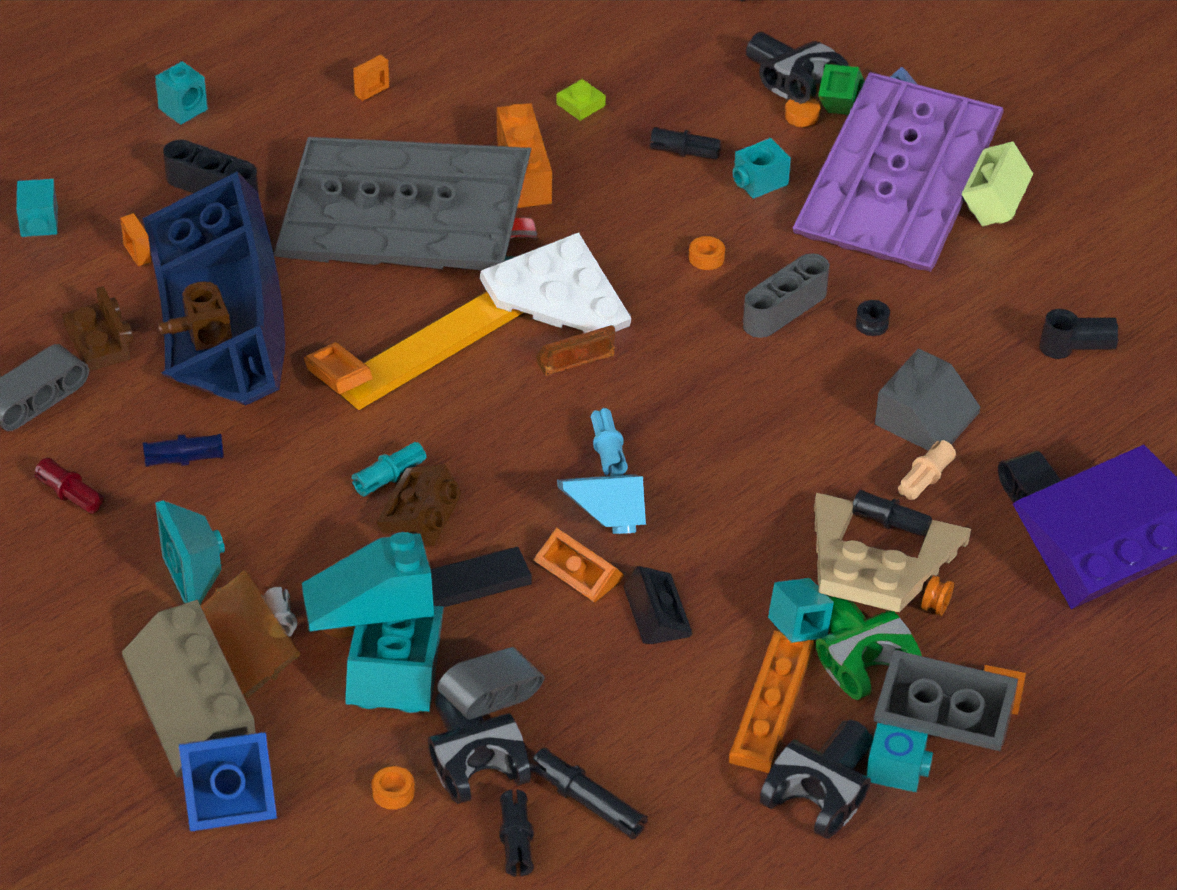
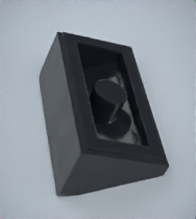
[624,566,693,644]

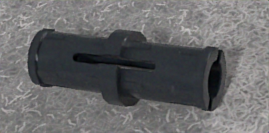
[499,790,534,877]

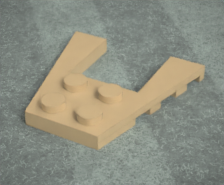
[814,493,971,612]

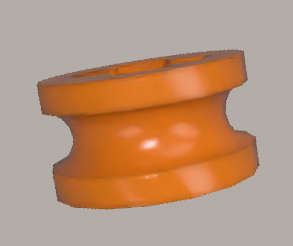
[921,575,954,616]

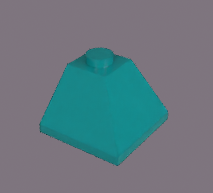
[155,500,225,604]

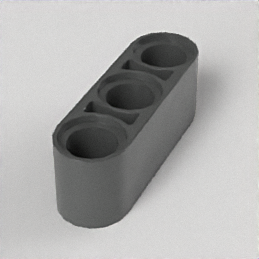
[743,253,830,338]
[0,344,89,431]
[437,647,544,719]

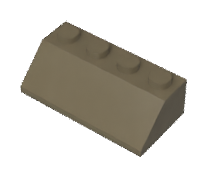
[122,600,256,778]

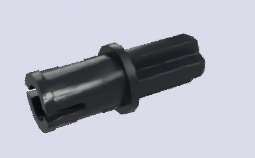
[650,127,721,159]
[852,490,932,536]

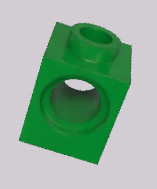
[818,64,865,115]

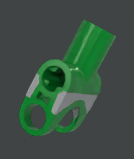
[816,595,922,700]

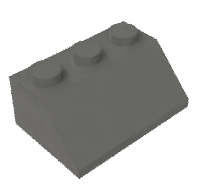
[874,650,1018,751]

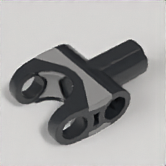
[746,32,849,104]
[427,692,531,804]
[760,719,873,839]

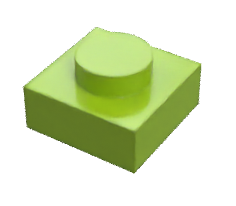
[557,79,606,121]

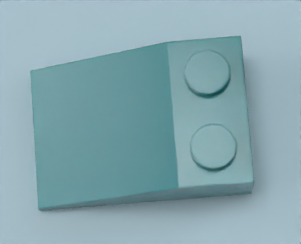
[301,532,434,631]
[345,606,444,713]

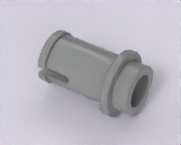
[264,587,297,639]

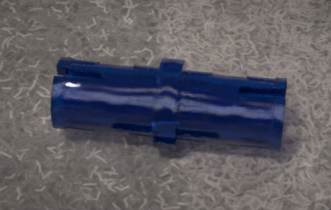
[143,433,224,467]

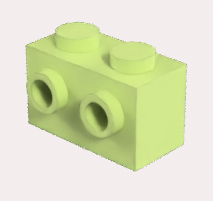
[962,141,1033,226]

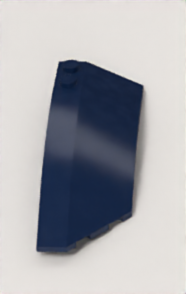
[143,172,285,406]

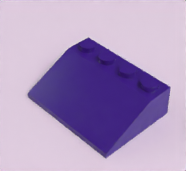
[1013,445,1177,610]

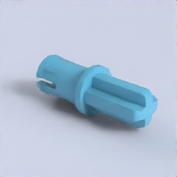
[591,408,628,476]

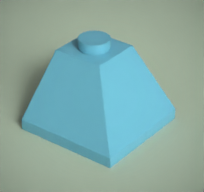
[557,474,646,534]

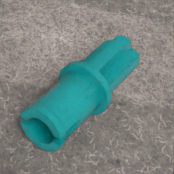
[351,442,427,497]

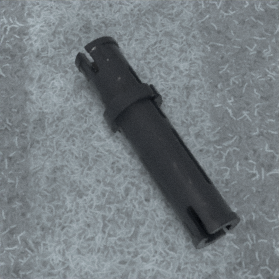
[530,747,648,840]

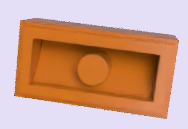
[533,527,625,602]

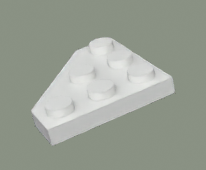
[480,233,632,339]

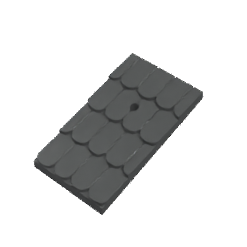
[274,137,531,271]

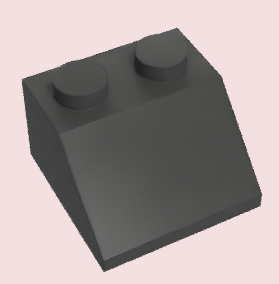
[875,348,981,451]

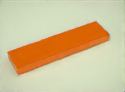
[729,630,814,773]

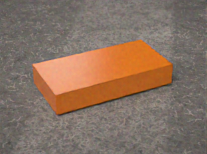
[304,342,373,395]

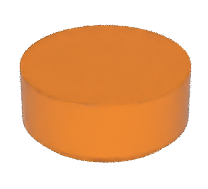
[785,98,820,127]
[689,236,725,270]
[371,766,415,809]

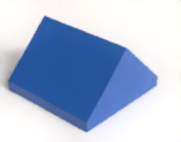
[179,732,277,831]

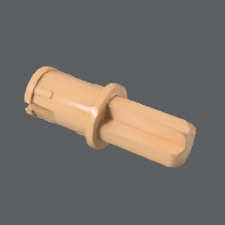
[898,440,956,500]

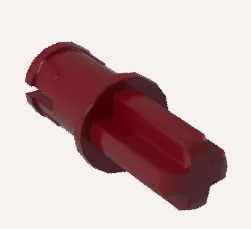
[34,457,104,514]

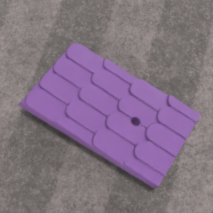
[793,72,1003,272]

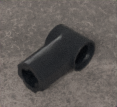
[1039,309,1118,359]

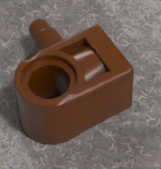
[158,281,232,351]

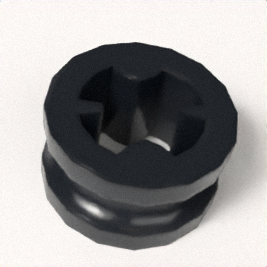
[856,300,890,336]

